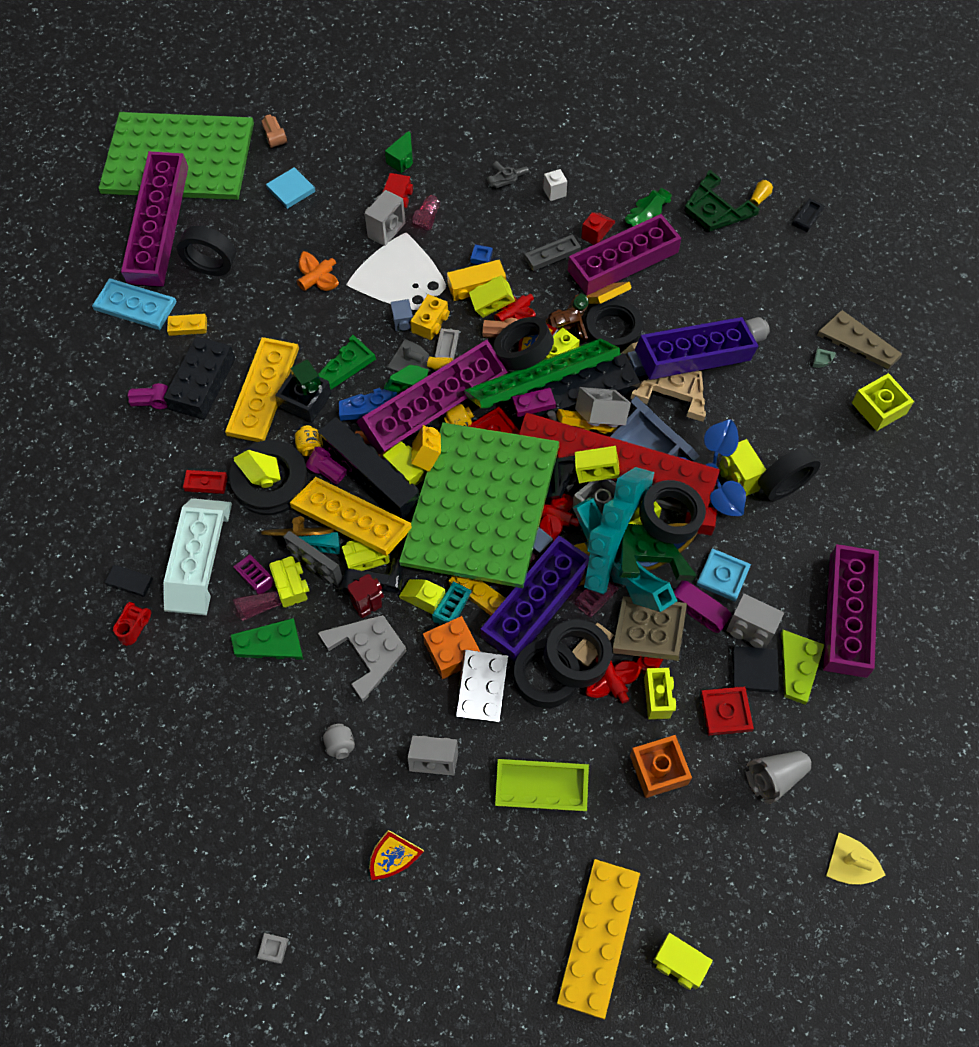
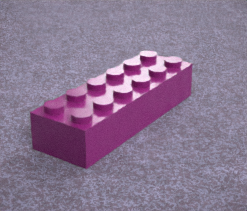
[568,214,681,295]
[823,544,879,678]

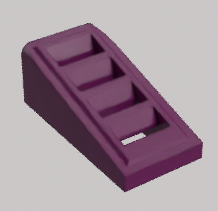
[233,554,275,596]

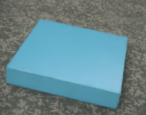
[266,167,315,209]
[697,548,751,602]

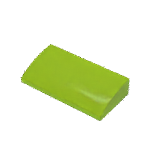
[495,759,589,811]

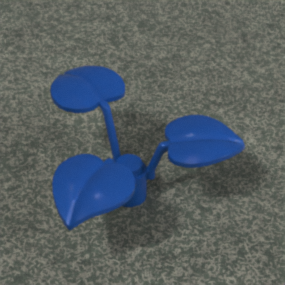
[680,419,746,516]

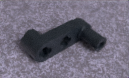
[340,558,404,596]

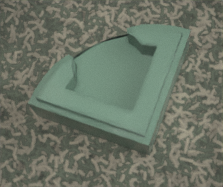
[812,348,836,368]

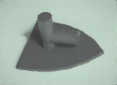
[387,339,433,372]

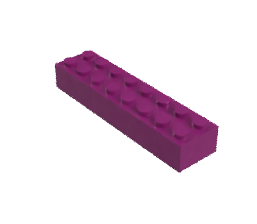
[121,151,189,286]
[356,340,508,455]

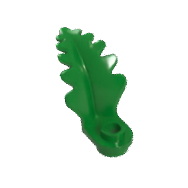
[625,188,672,227]

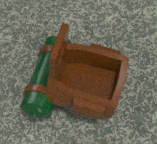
[545,293,589,344]

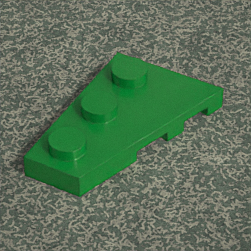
[318,335,376,389]
[231,618,304,660]

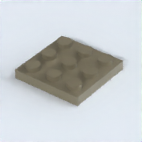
[613,596,687,661]

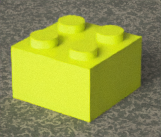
[852,373,914,431]
[719,439,766,496]

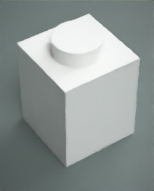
[543,169,567,201]

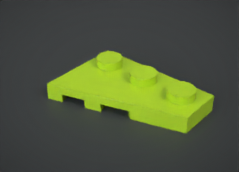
[781,630,824,705]

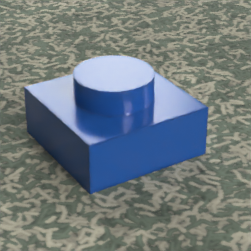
[470,244,493,265]

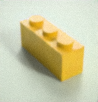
[447,259,506,301]

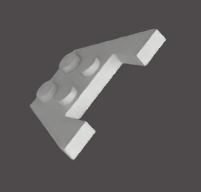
[318,615,407,702]

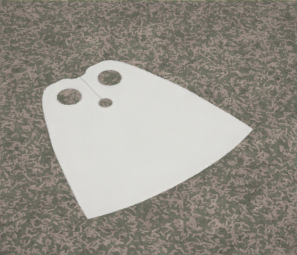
[347,233,446,310]

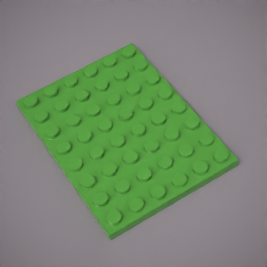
[99,112,254,200]
[399,423,559,588]

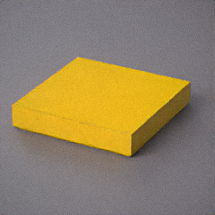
[587,282,632,304]

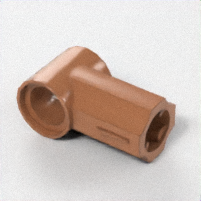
[261,115,287,148]
[483,318,518,338]

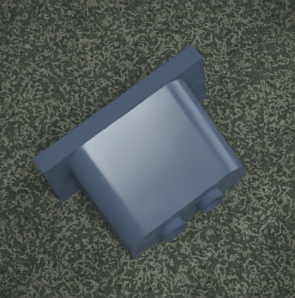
[610,396,699,461]

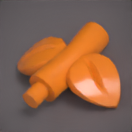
[297,251,339,291]

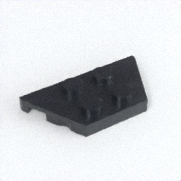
[545,455,575,501]

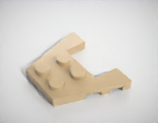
[631,371,706,422]

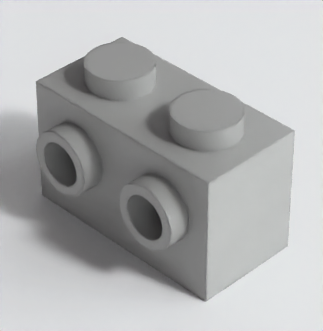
[408,736,458,775]

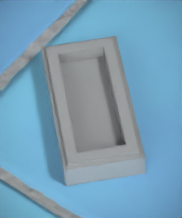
[435,328,459,360]

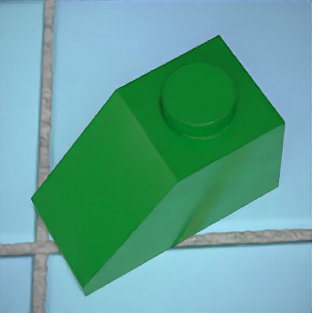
[385,131,413,173]
[384,365,428,393]

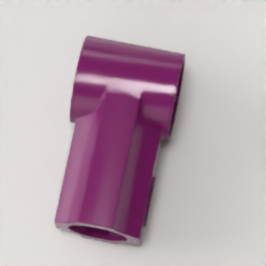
[128,383,169,409]
[306,447,347,485]

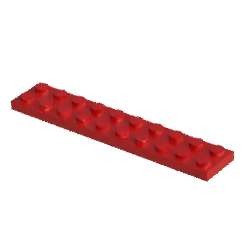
[519,413,720,509]

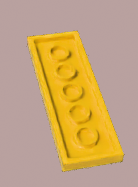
[225,337,299,442]
[290,477,412,556]
[557,859,640,1020]

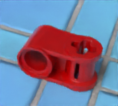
[113,602,151,646]

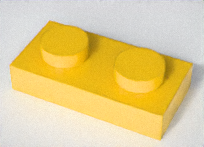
[167,314,207,336]

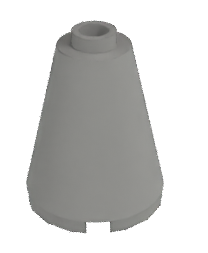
[746,751,811,804]

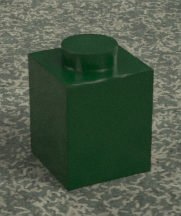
[290,359,322,396]

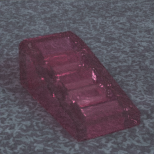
[575,580,619,618]
[233,591,282,621]

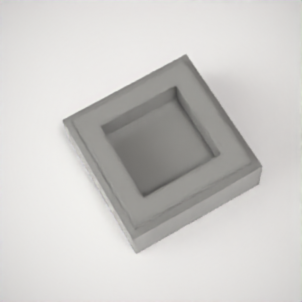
[257,933,289,964]

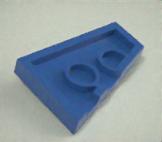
[339,388,397,421]

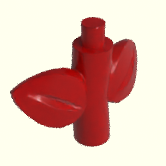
[494,294,536,321]
[539,494,580,542]
[585,656,642,704]

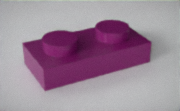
[512,388,556,417]

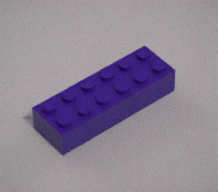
[635,317,758,380]
[480,536,589,662]

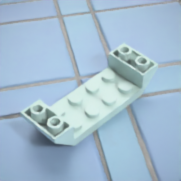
[163,498,232,616]

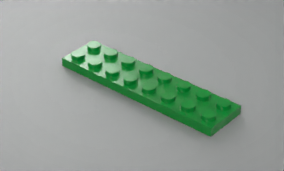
[464,338,621,408]

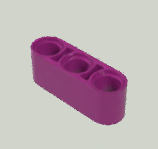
[673,581,732,633]

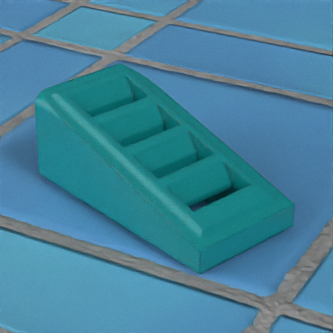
[298,532,341,554]
[432,581,472,625]

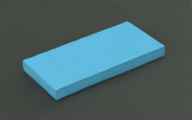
[92,278,177,330]

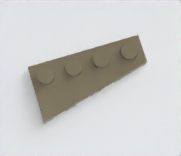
[817,310,902,369]

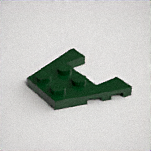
[684,170,760,231]
[619,524,696,581]

